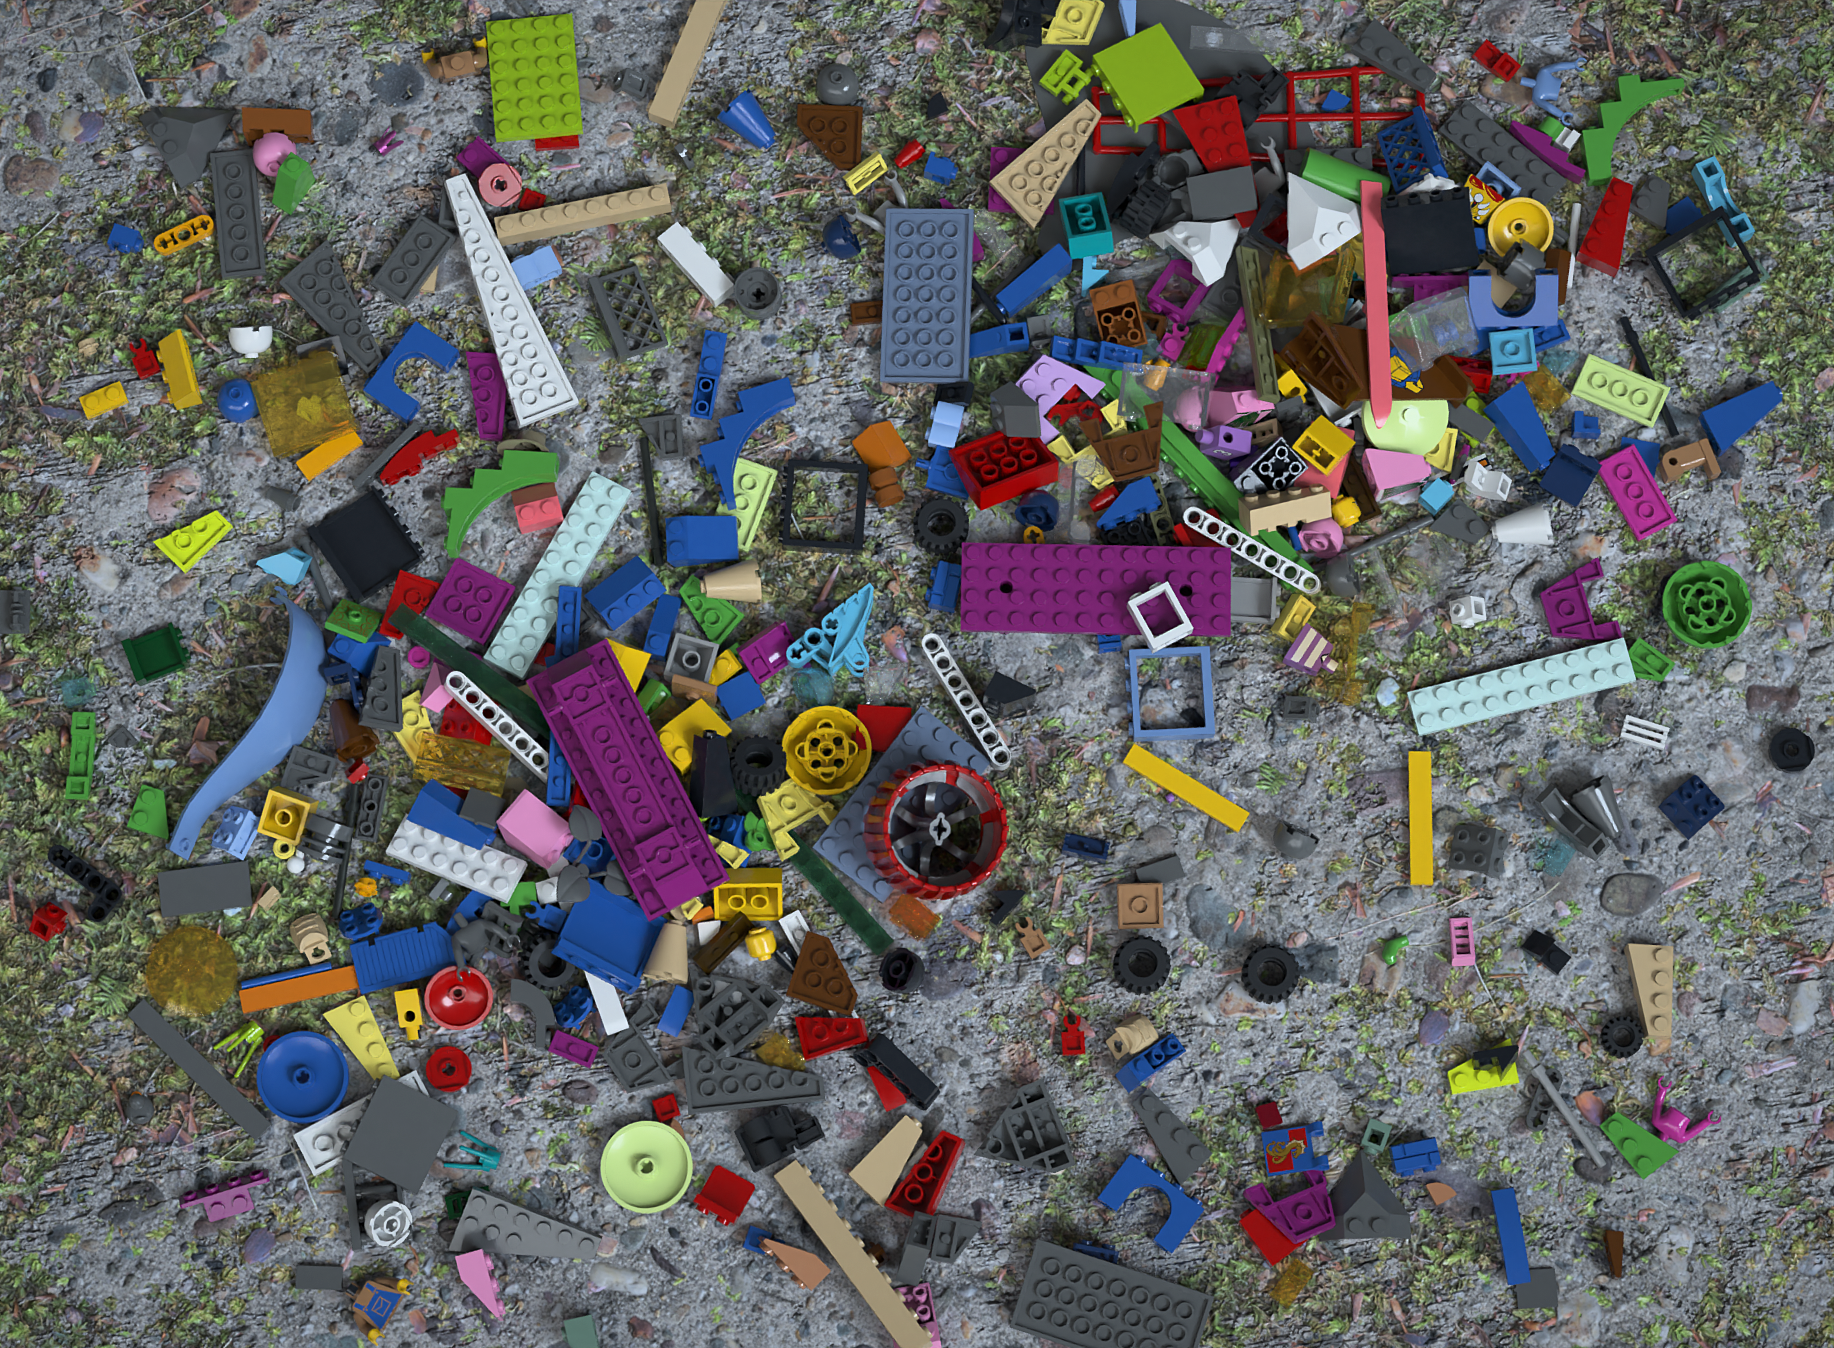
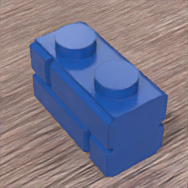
[925,561,961,613]
[1388,1137,1441,1178]

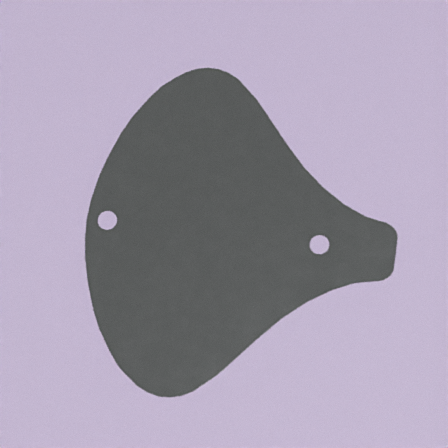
[1025,0,1316,271]

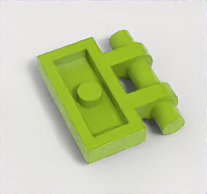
[1039,49,1094,105]

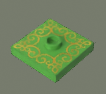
[324,598,384,644]

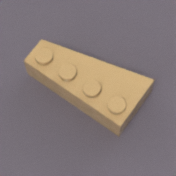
[1238,484,1332,536]
[1624,943,1673,1040]

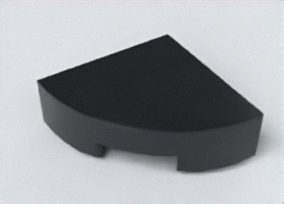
[927,92,949,120]

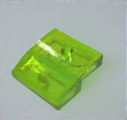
[1176,324,1227,369]

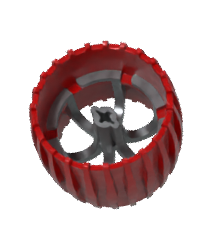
[862,759,1009,901]

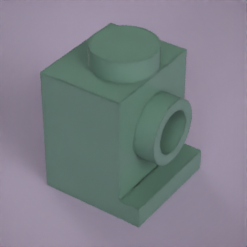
[1359,1118,1392,1156]

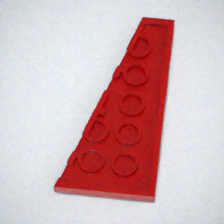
[1172,95,1265,229]

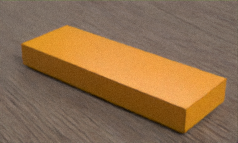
[295,425,363,481]

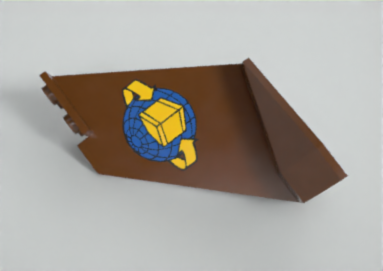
[1278,310,1476,410]

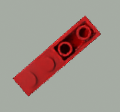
[380,429,461,486]

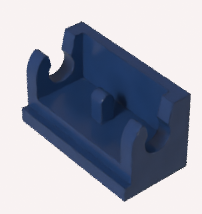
[1061,832,1110,864]

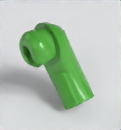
[1382,934,1409,965]

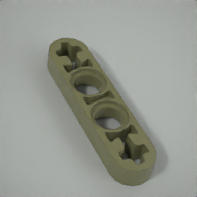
[1141,473,1179,547]

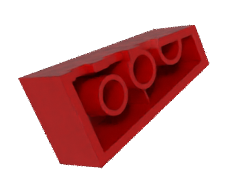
[1575,177,1633,278]
[884,1130,966,1220]

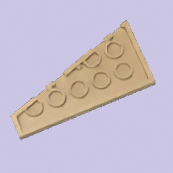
[990,99,1101,231]

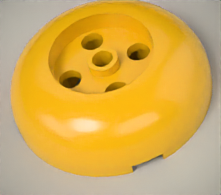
[782,706,872,795]

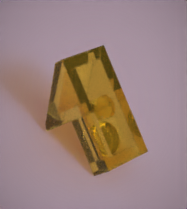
[1269,1258,1314,1309]

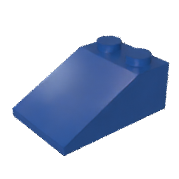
[665,516,739,567]
[563,831,617,881]

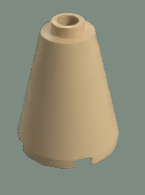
[699,558,762,603]
[643,920,688,984]

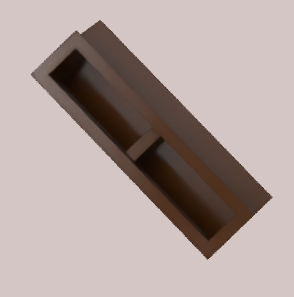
[1545,249,1572,306]

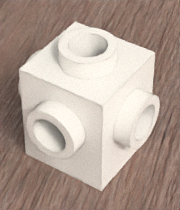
[1449,594,1486,628]

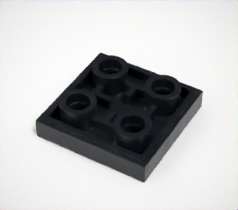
[1099,516,1153,546]

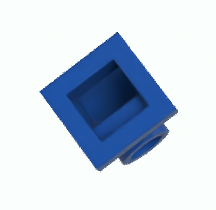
[924,151,958,186]
[107,223,144,254]
[1096,635,1122,654]

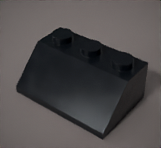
[983,671,1037,719]

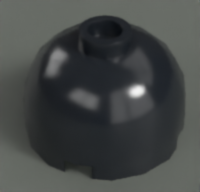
[879,947,925,994]

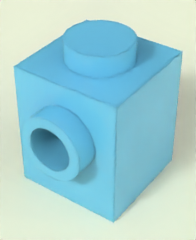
[1418,477,1454,516]

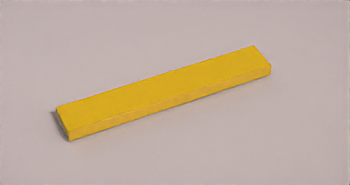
[1122,743,1250,833]
[1408,751,1433,886]

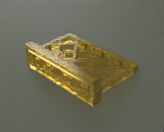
[412,731,511,797]

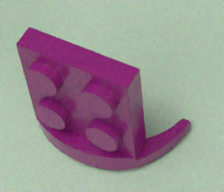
[736,618,812,685]

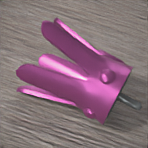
[373,125,404,157]

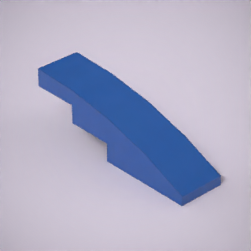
[1049,335,1143,372]
[1490,1187,1531,1286]

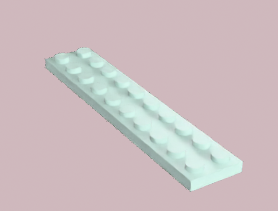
[484,471,632,680]
[1407,638,1636,737]

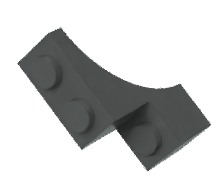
[1535,784,1610,861]

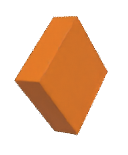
[691,906,714,925]

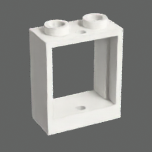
[1127,581,1193,654]

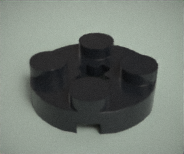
[1768,728,1815,774]

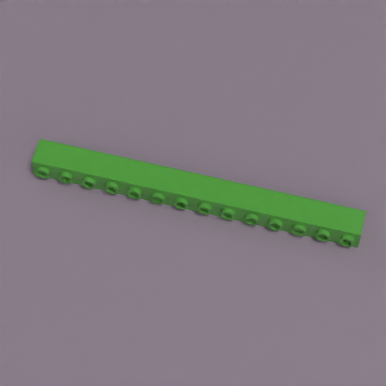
[1082,365,1314,593]

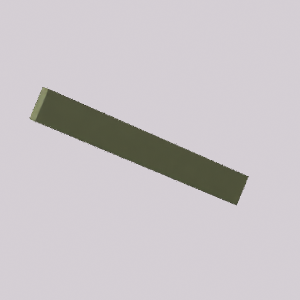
[1235,245,1280,404]

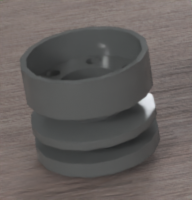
[734,267,783,321]
[296,813,354,864]

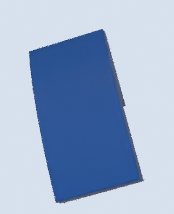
[657,984,694,1037]

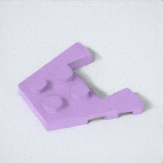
[1014,353,1106,446]

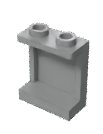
[1231,573,1281,625]

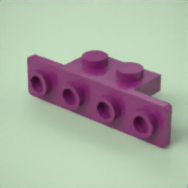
[1392,272,1468,308]
[179,1169,270,1222]

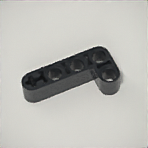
[48,845,125,926]
[853,1033,940,1111]

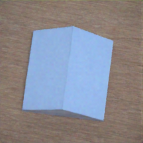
[1476,161,1521,217]

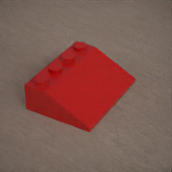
[949,431,1059,511]

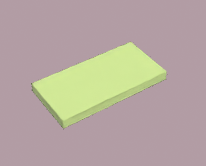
[1571,354,1670,429]
[714,457,779,553]

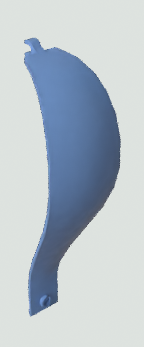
[166,586,329,860]

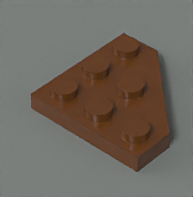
[797,104,863,171]
[786,931,858,1017]

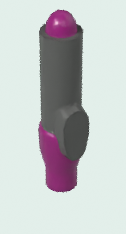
[1449,444,1470,485]

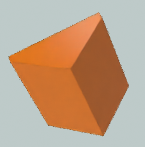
[852,420,912,474]

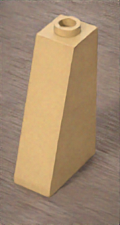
[849,1115,923,1208]

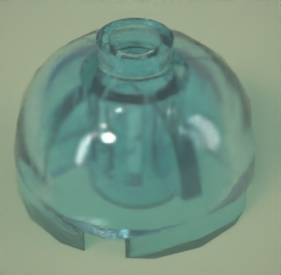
[793,667,835,710]

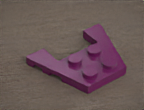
[1539,558,1623,641]
[1243,1170,1336,1244]

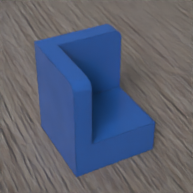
[1571,411,1601,439]

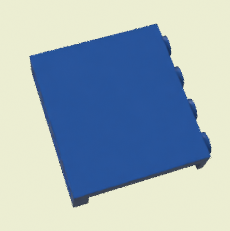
[551,878,668,995]

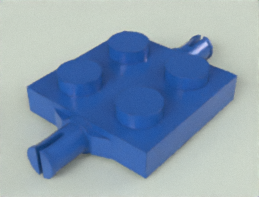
[915,445,969,500]

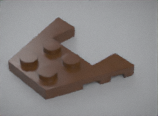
[1078,401,1164,482]

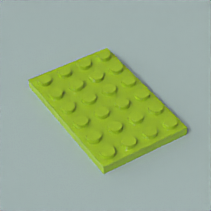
[486,13,583,143]

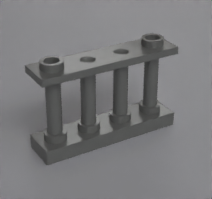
[342,1160,413,1253]

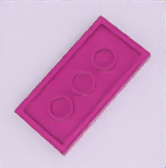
[1598,444,1677,542]

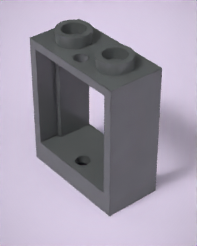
[895,1211,937,1287]

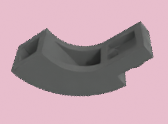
[510,979,556,1051]

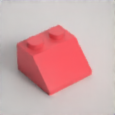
[511,482,564,534]

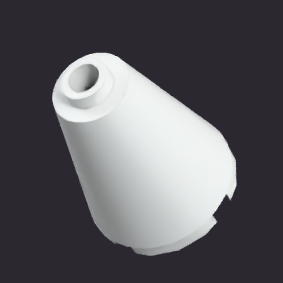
[1492,501,1554,545]

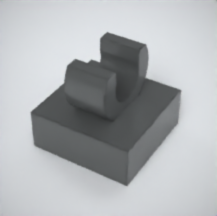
[424,877,453,902]

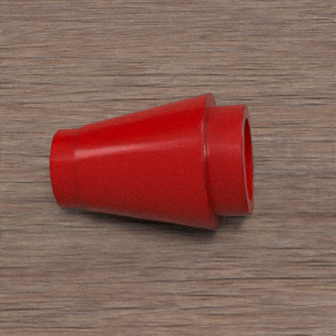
[893,138,926,170]
[1088,484,1120,513]

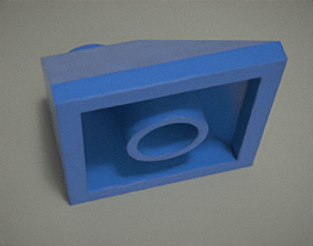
[327,631,392,679]

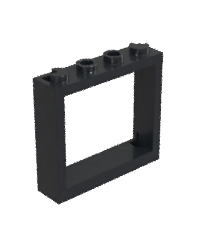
[1645,206,1764,321]
[778,459,868,556]

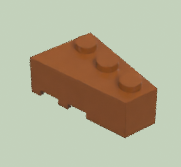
[242,107,314,147]

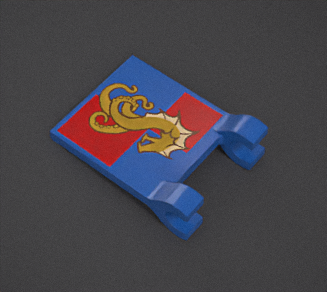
[1261,1121,1330,1177]

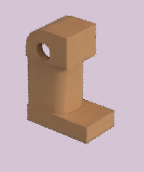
[1658,438,1721,484]

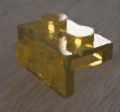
[1522,364,1572,415]
[756,1032,807,1072]

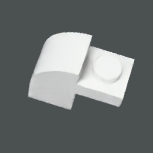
[1464,461,1512,501]

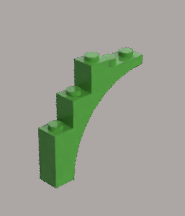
[1579,73,1685,187]
[441,450,560,558]

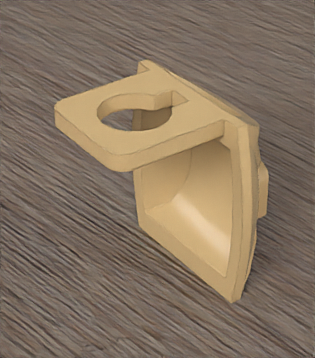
[290,913,331,965]
[1106,1014,1159,1059]

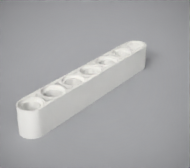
[1183,507,1321,595]
[921,633,1011,771]

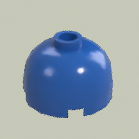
[216,378,262,423]

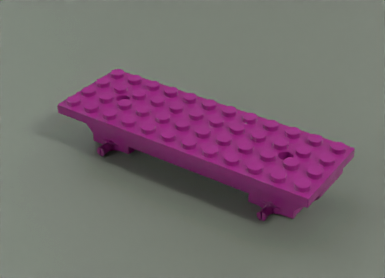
[960,542,1231,638]
[526,639,731,922]

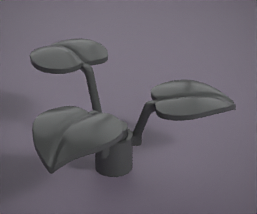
[556,805,634,903]

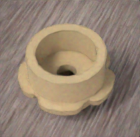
[78,338,99,356]

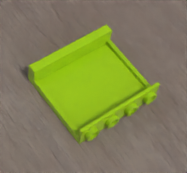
[1091,22,1204,133]

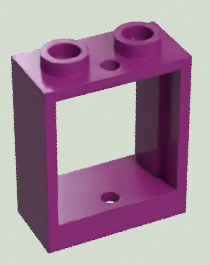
[1147,255,1213,326]

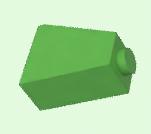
[272,152,315,215]

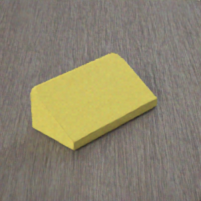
[1271,594,1316,644]

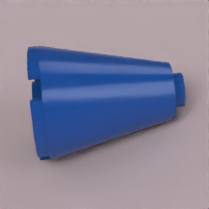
[717,88,776,150]

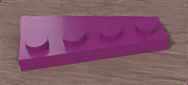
[466,352,507,442]

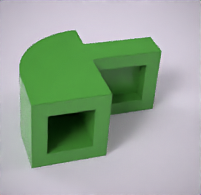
[500,881,538,932]

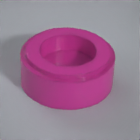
[408,646,431,669]

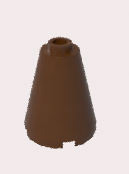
[329,698,380,763]

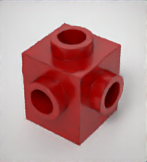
[29,902,68,942]

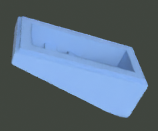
[1118,0,1136,39]

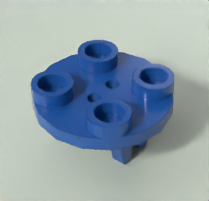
[339,902,383,943]
[553,985,597,1030]

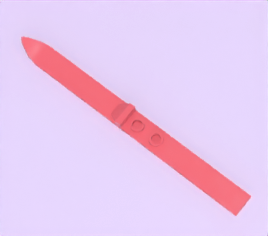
[1360,180,1392,429]

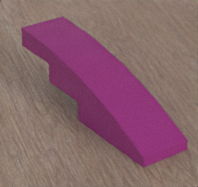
[1508,120,1586,185]

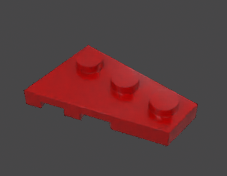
[378,570,441,641]
[795,1017,869,1061]

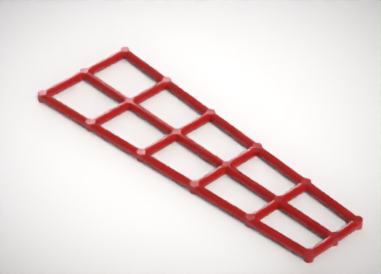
[1091,66,1427,171]

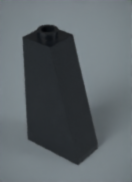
[689,730,738,819]

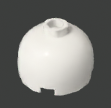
[228,325,272,358]
[364,1199,412,1247]

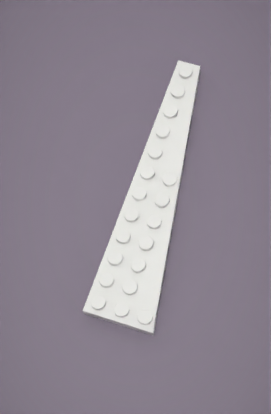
[444,173,579,428]

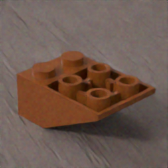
[1089,279,1148,348]

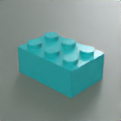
[1059,192,1114,259]

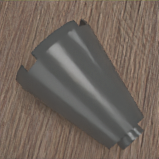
[1568,774,1624,840]

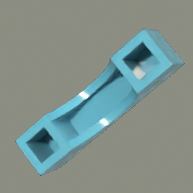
[1691,156,1755,248]

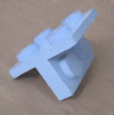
[211,806,261,860]

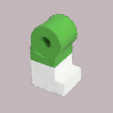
[1536,116,1581,154]

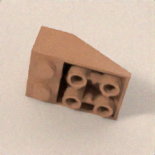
[757,1236,831,1291]

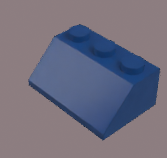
[584,555,667,631]

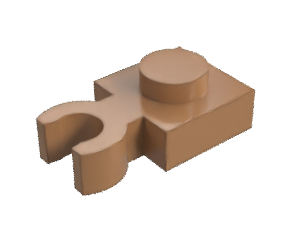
[1015,916,1051,960]

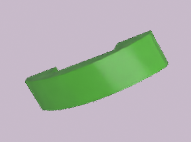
[65,712,96,800]

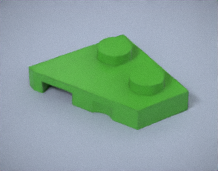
[127,784,170,841]

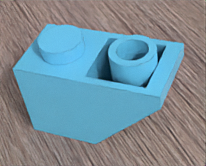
[256,547,312,585]

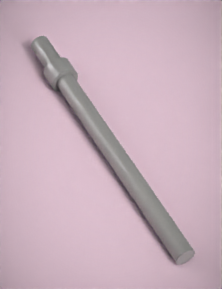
[1522,1049,1607,1168]

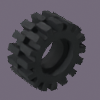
[1600,1016,1644,1059]

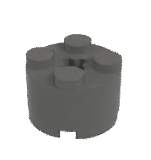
[1497,238,1546,291]

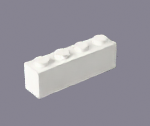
[657,222,735,308]

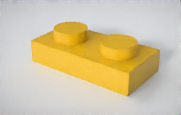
[79,381,129,420]
[708,649,742,687]

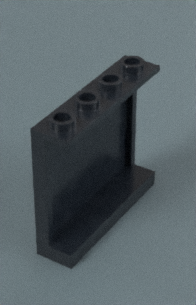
[1381,186,1479,276]
[306,485,425,604]

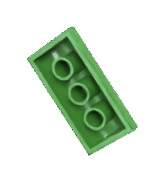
[1298,147,1391,207]

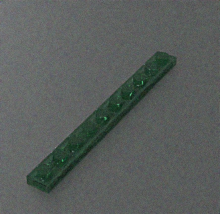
[388,603,550,741]
[734,783,894,957]

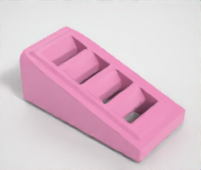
[1449,917,1475,966]

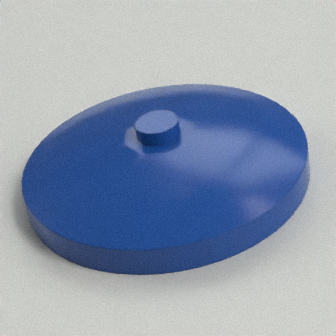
[257,1031,350,1124]

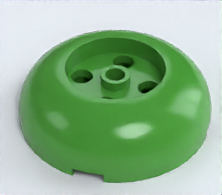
[1662,561,1752,649]

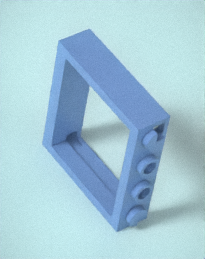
[1124,646,1215,742]

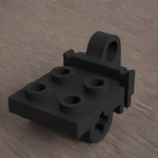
[1213,66,1290,132]
[734,1105,825,1173]

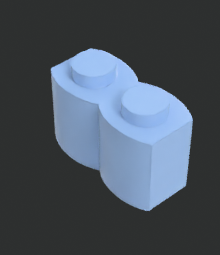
[511,245,562,291]
[925,401,964,449]

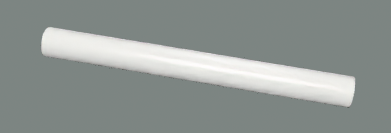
[1567,203,1581,288]

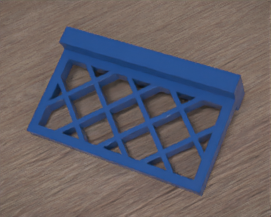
[1377,105,1449,195]

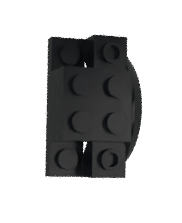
[983,0,1056,53]

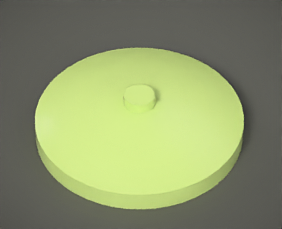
[1361,400,1449,455]
[600,1121,693,1214]

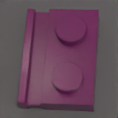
[456,136,510,179]

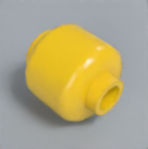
[1331,494,1361,529]
[745,926,777,961]

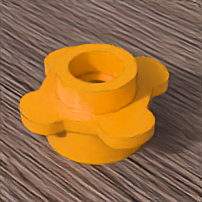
[354,878,378,897]

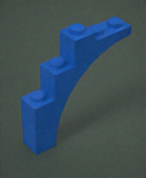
[697,377,796,511]

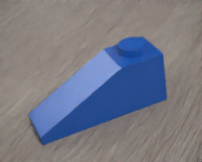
[643,594,682,662]

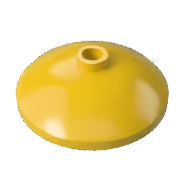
[1487,197,1554,257]

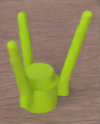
[213,1020,264,1078]

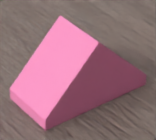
[419,663,457,713]

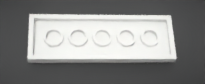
[386,813,527,903]
[293,1070,430,1176]

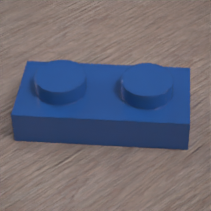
[1533,319,1571,354]
[364,860,412,886]

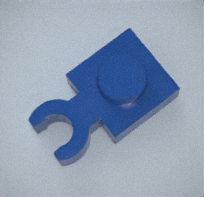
[525,901,569,934]
[742,1225,786,1256]

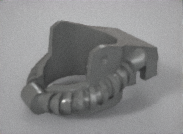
[1151,149,1205,193]

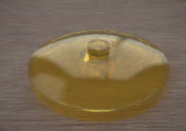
[146,927,238,1018]

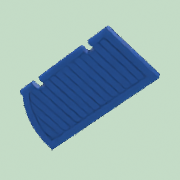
[350,921,467,994]

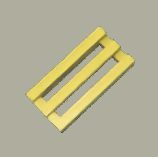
[843,151,889,195]

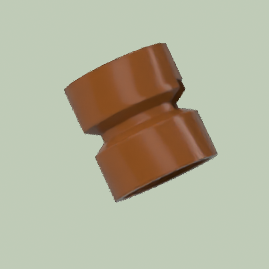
[868,467,905,508]

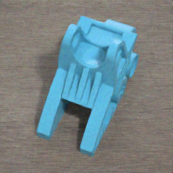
[786,583,874,678]

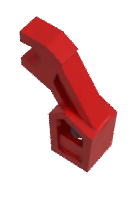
[1047,400,1105,427]

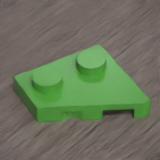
[1628,637,1676,683]

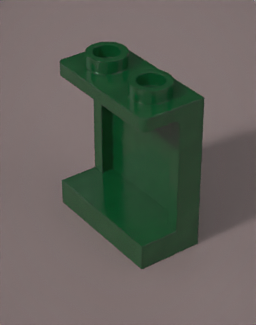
[121,622,192,686]

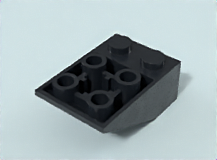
[1225,436,1309,497]

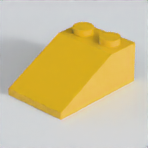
[656,698,732,776]

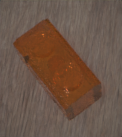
[888,894,941,942]

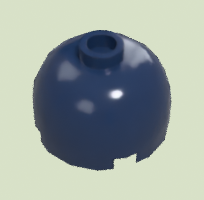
[821,215,862,260]
[1014,490,1061,532]

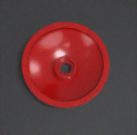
[424,964,493,1030]

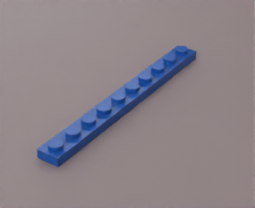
[546,585,582,807]

